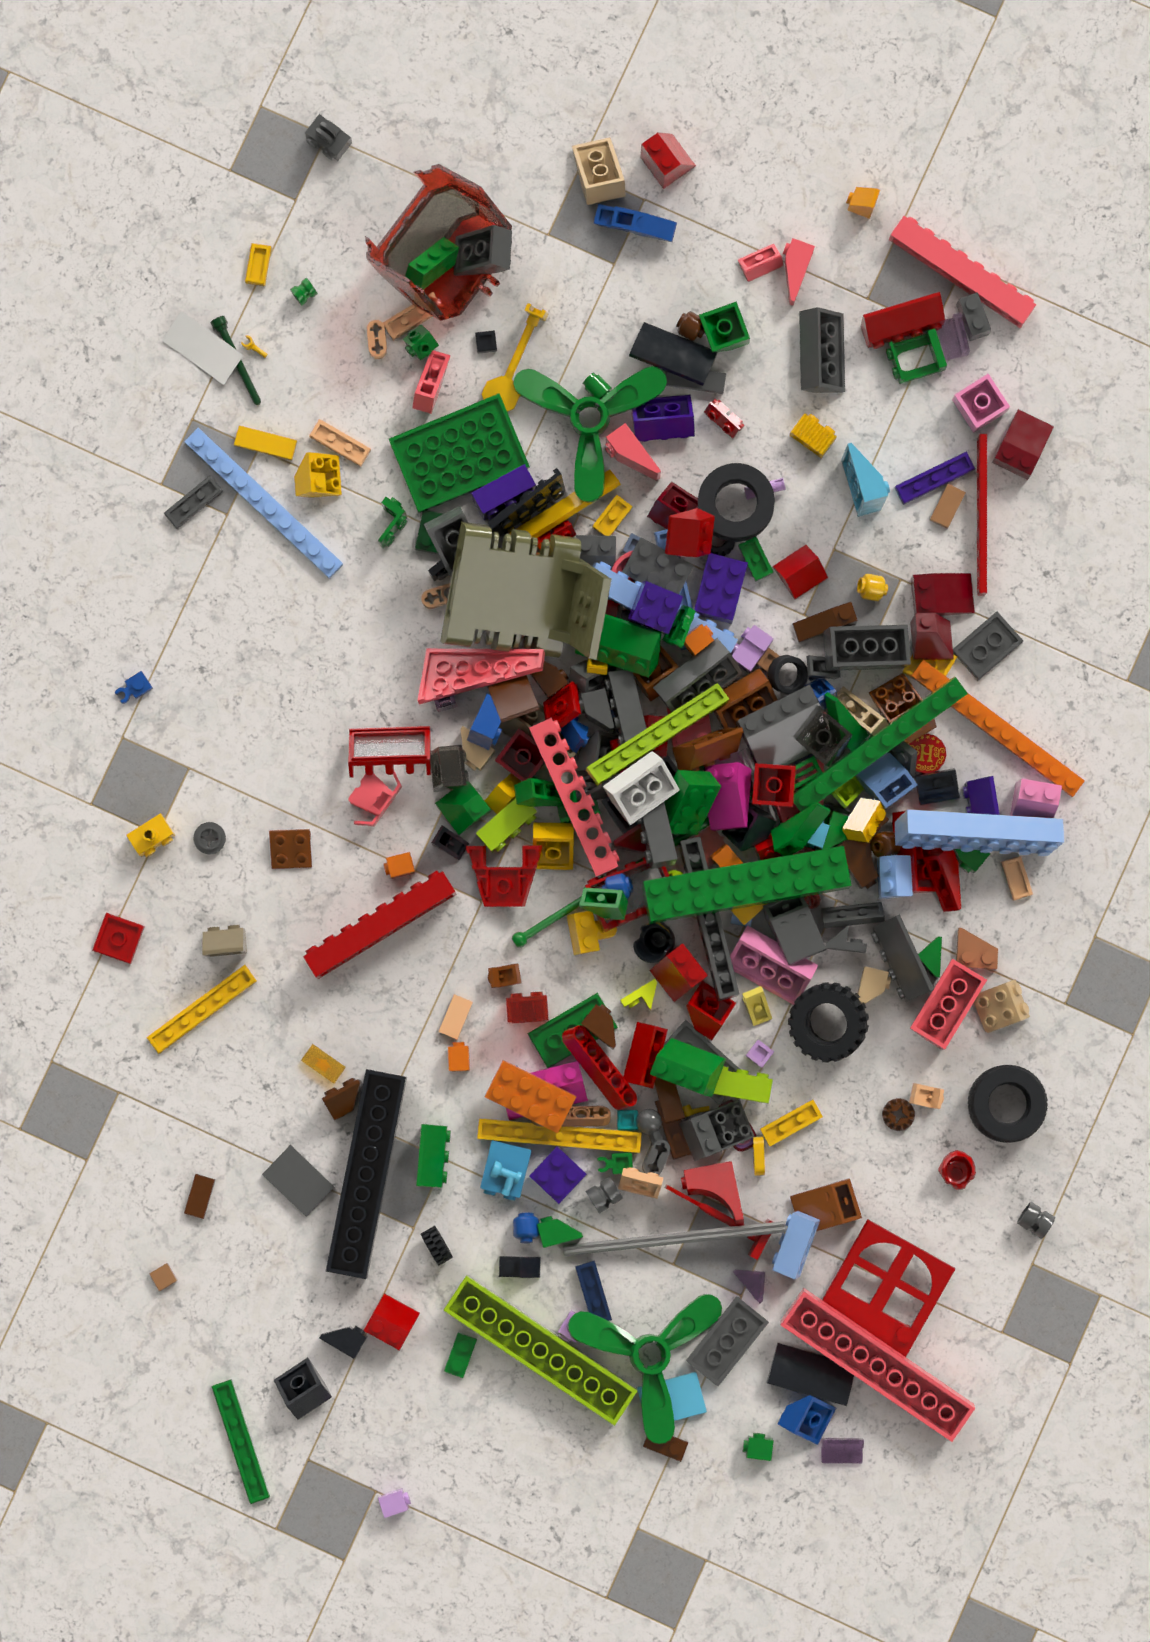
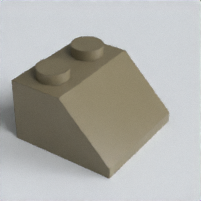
[202,925,247,957]

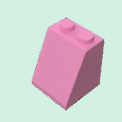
[1010,778,1062,818]

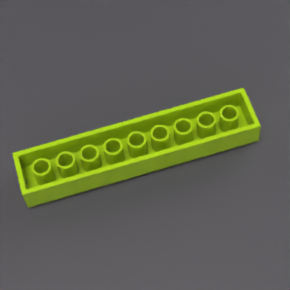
[444,1275,637,1426]

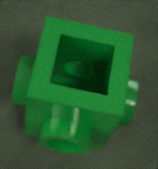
[403,325,439,360]

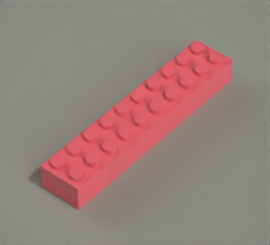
[780,1288,975,1442]

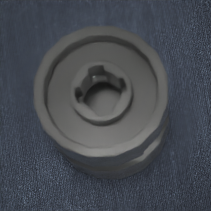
[585,1176,623,1214]
[1017,1202,1056,1239]

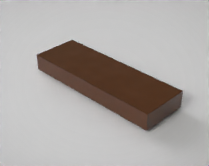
[654,1077,685,1124]
[654,1100,691,1160]

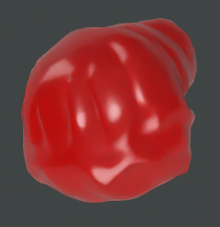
[938,1150,976,1190]

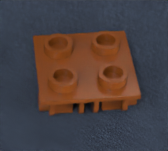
[269,829,312,869]

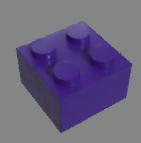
[628,581,684,634]
[529,1146,587,1204]

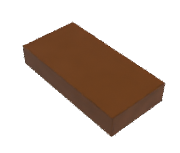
[184,1174,216,1219]

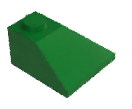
[435,780,491,835]

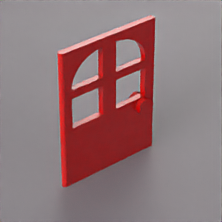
[822,1219,956,1357]

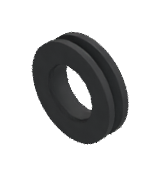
[698,463,775,542]

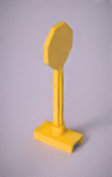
[481,303,549,412]

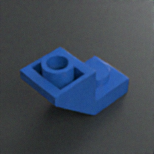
[560,717,589,753]

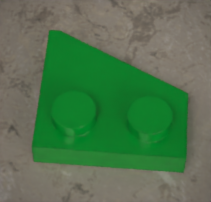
[662,605,695,648]

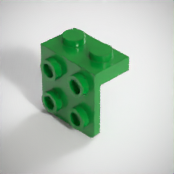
[378,497,408,549]

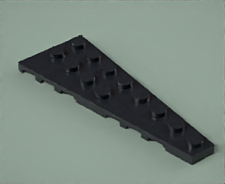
[428,468,566,582]

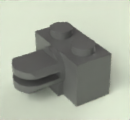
[305,114,352,161]

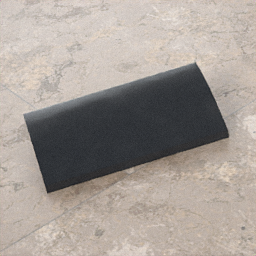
[629,322,718,386]
[767,1343,854,1406]

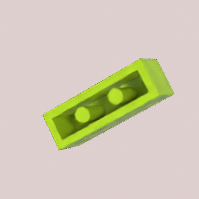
[476,798,538,853]
[713,1066,773,1104]

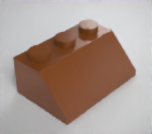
[713,669,778,729]
[672,727,743,771]

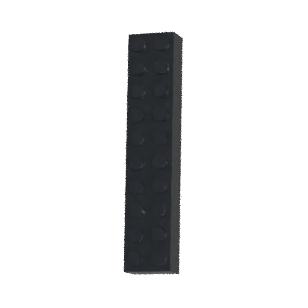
[326,1069,407,1279]

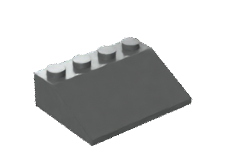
[736,685,835,765]
[871,914,934,1002]

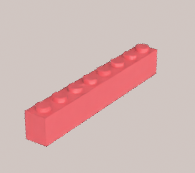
[889,216,1036,328]

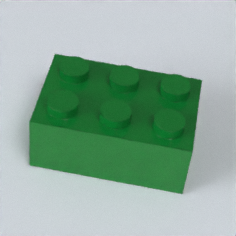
[664,770,721,835]

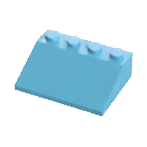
[841,443,890,517]

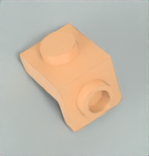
[909,1083,944,1109]

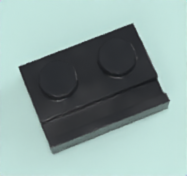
[915,768,960,805]

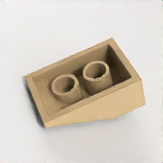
[572,138,626,205]

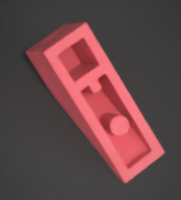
[783,238,815,306]
[412,350,450,414]

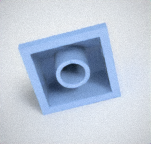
[877,855,913,899]

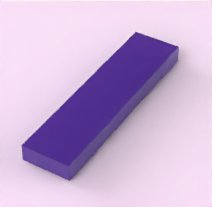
[894,451,975,505]

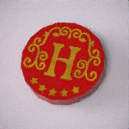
[909,734,947,774]

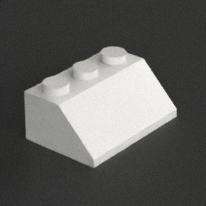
[603,751,680,825]

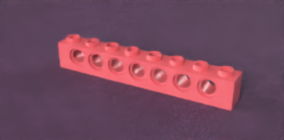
[529,718,620,877]

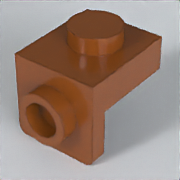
[488,963,522,988]

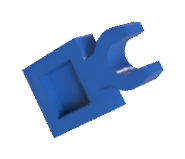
[115,671,153,704]

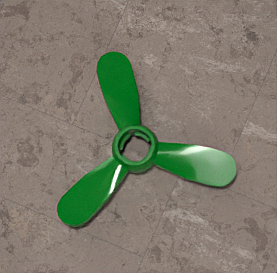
[514,366,667,503]
[568,1294,722,1444]

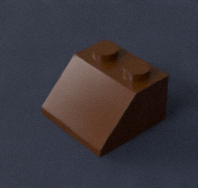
[581,1004,616,1050]

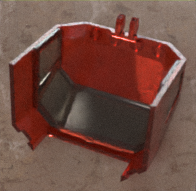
[365,164,512,321]

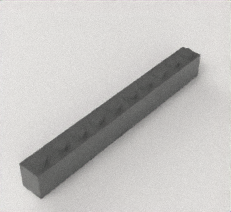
[604,670,678,869]

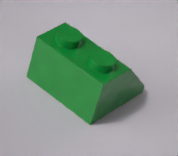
[699,301,750,353]

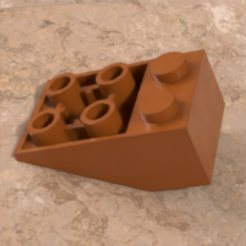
[869,673,937,744]
[790,1178,862,1231]

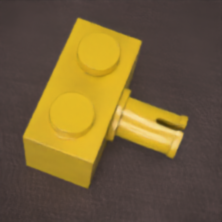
[126,813,175,857]

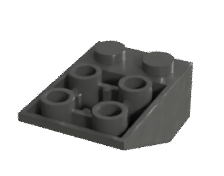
[763,897,827,965]
[679,1099,755,1161]

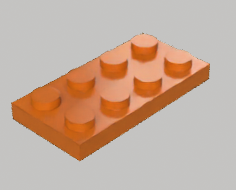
[484,1060,576,1133]

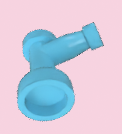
[490,1161,522,1196]

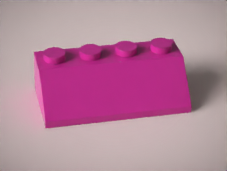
[506,1061,588,1120]

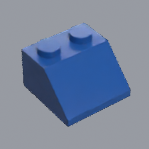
[467,694,502,750]

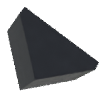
[431,825,469,860]

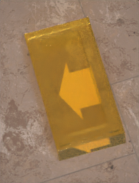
[301,1044,346,1084]

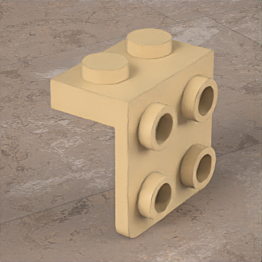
[974,979,1030,1033]

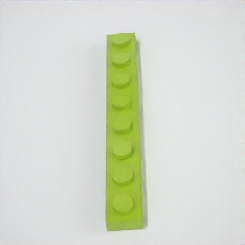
[586,683,729,786]

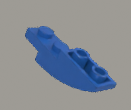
[594,204,677,242]

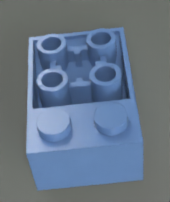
[855,752,918,810]

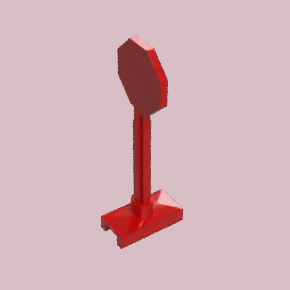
[664,1184,772,1260]

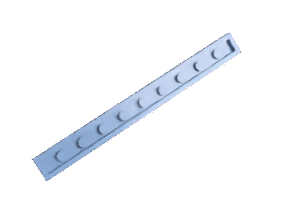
[184,428,343,579]

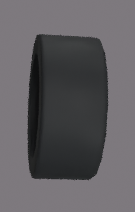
[767,655,808,694]

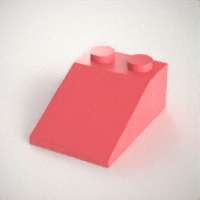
[605,423,661,481]

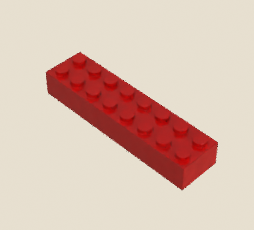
[303,870,457,979]

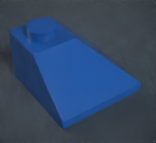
[778,1395,836,1445]

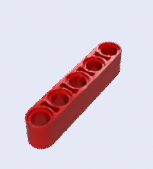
[562,1025,637,1110]

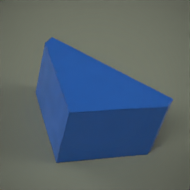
[805,678,837,711]

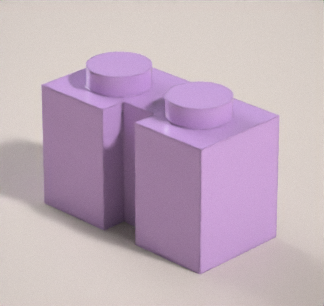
[731,625,774,674]

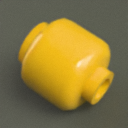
[857,574,888,601]

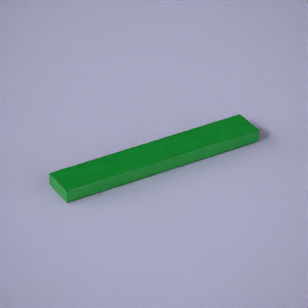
[212,1379,270,1504]

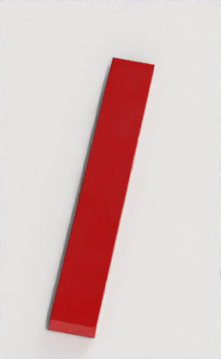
[977,434,987,596]

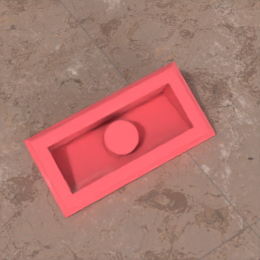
[738,244,783,282]

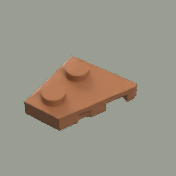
[956,928,998,969]

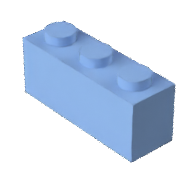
[772,1211,820,1279]

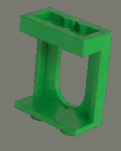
[886,328,947,384]

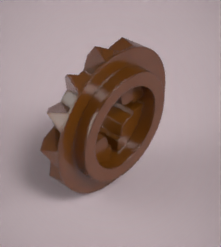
[882,1098,915,1131]

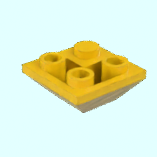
[294,452,342,498]

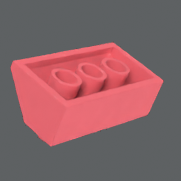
[910,958,987,1050]

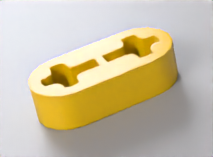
[753,1137,765,1176]

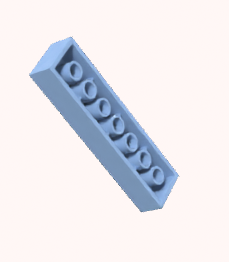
[895,810,1064,856]

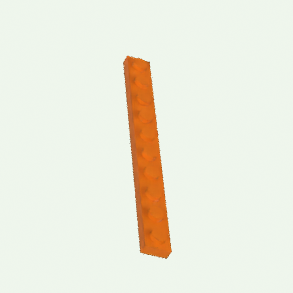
[910,660,1085,797]

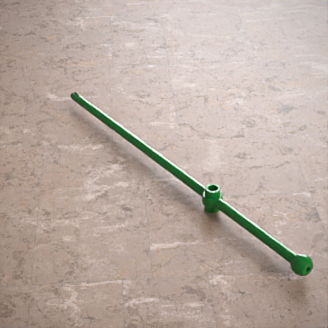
[512,789,753,948]

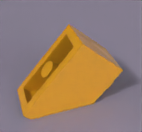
[846,187,880,219]

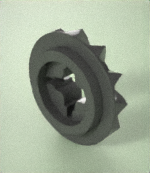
[193,822,226,854]

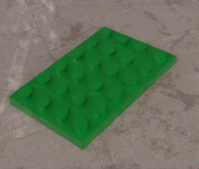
[389,393,530,513]

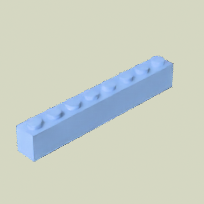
[593,561,738,653]

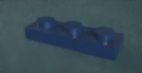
[575,1260,612,1321]

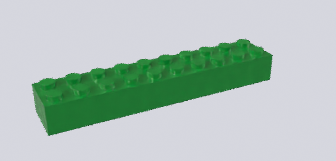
[642,846,852,924]

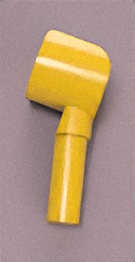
[241,335,268,358]
[682,1104,710,1117]

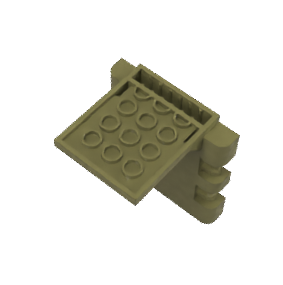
[440,522,612,659]

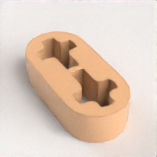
[367,320,387,359]

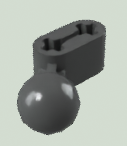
[636,1109,670,1175]

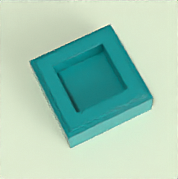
[617,1110,638,1130]

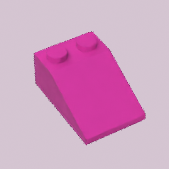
[704,762,752,831]

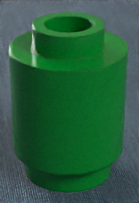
[582,372,612,400]

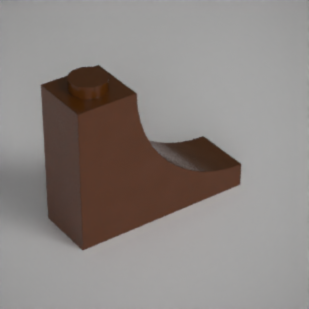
[836,815,889,889]

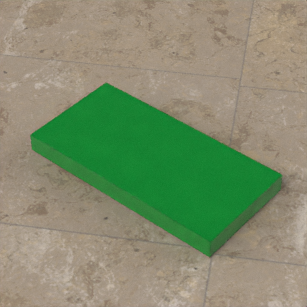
[527,992,618,1068]

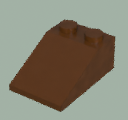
[487,675,540,723]

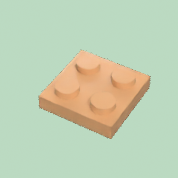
[618,1168,663,1199]

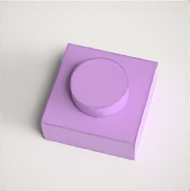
[746,1040,774,1068]

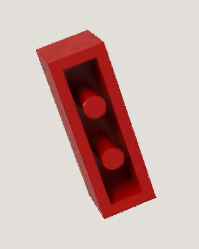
[623,1022,668,1089]

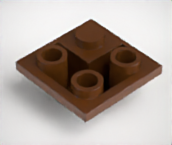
[322,1078,362,1120]

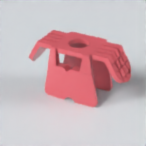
[348,771,402,827]

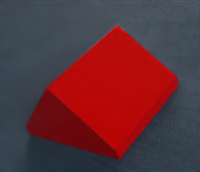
[773,545,828,600]

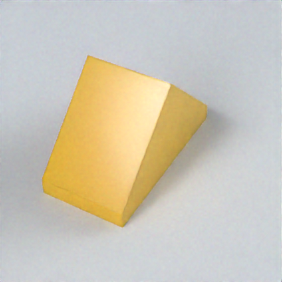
[484,774,521,814]

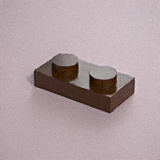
[643,1436,689,1462]

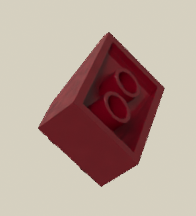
[992,409,1054,480]
[911,573,975,616]

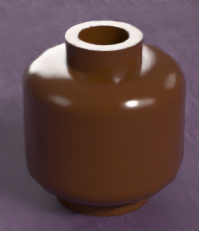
[676,311,705,341]
[871,831,901,858]

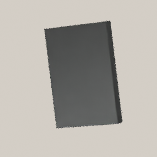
[953,611,1023,681]
[262,1145,334,1217]

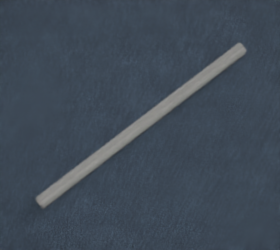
[563,1221,786,1256]

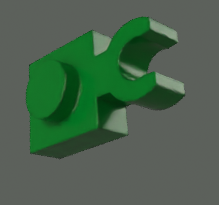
[597,1152,633,1174]

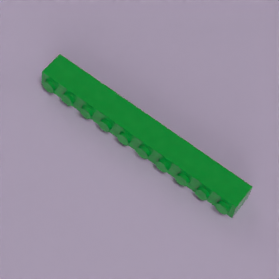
[794,677,968,812]

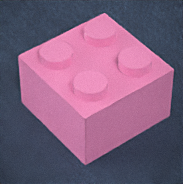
[952,374,1010,433]

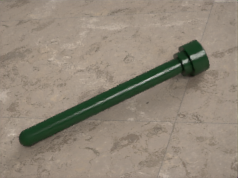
[210,316,261,405]

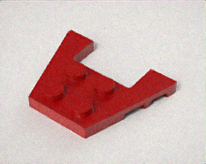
[466,845,542,907]

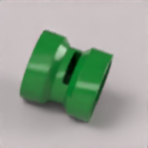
[290,278,318,306]

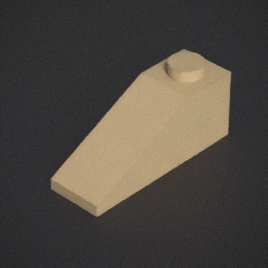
[837,686,888,737]

